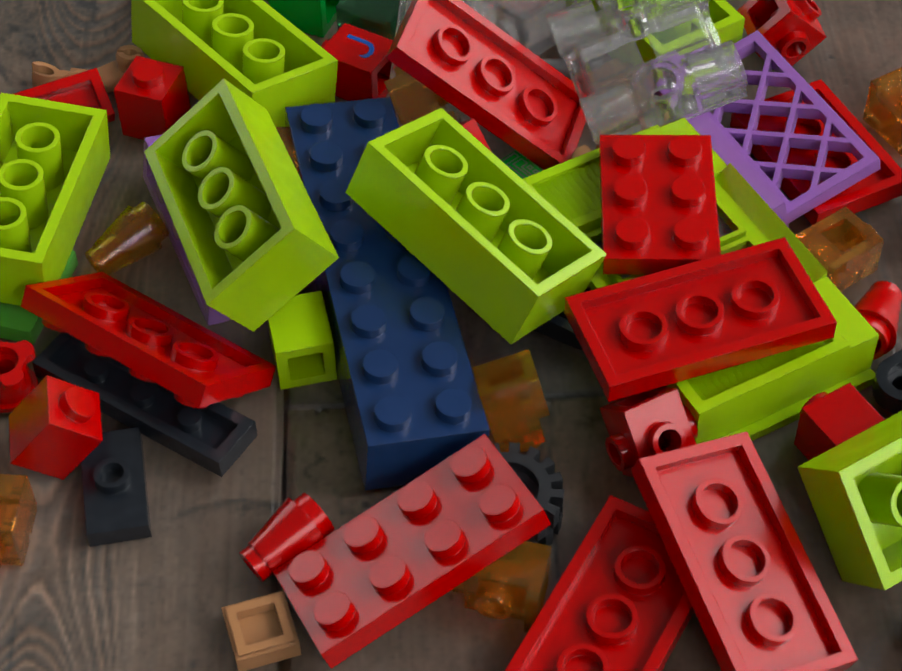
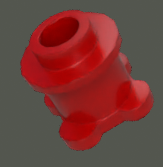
[0,340,39,413]

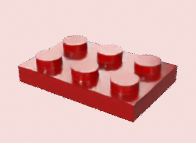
[730,79,902,229]
[599,135,721,275]

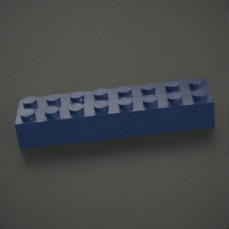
[285,97,490,491]

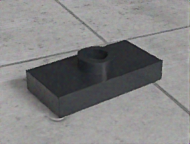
[81,427,152,547]

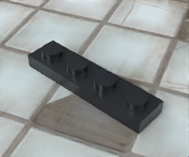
[32,332,258,477]

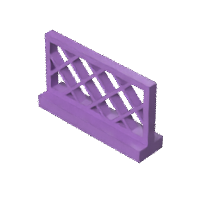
[650,30,881,228]

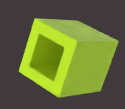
[267,291,337,390]

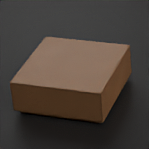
[221,590,302,671]

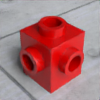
[737,0,827,66]
[600,387,698,477]

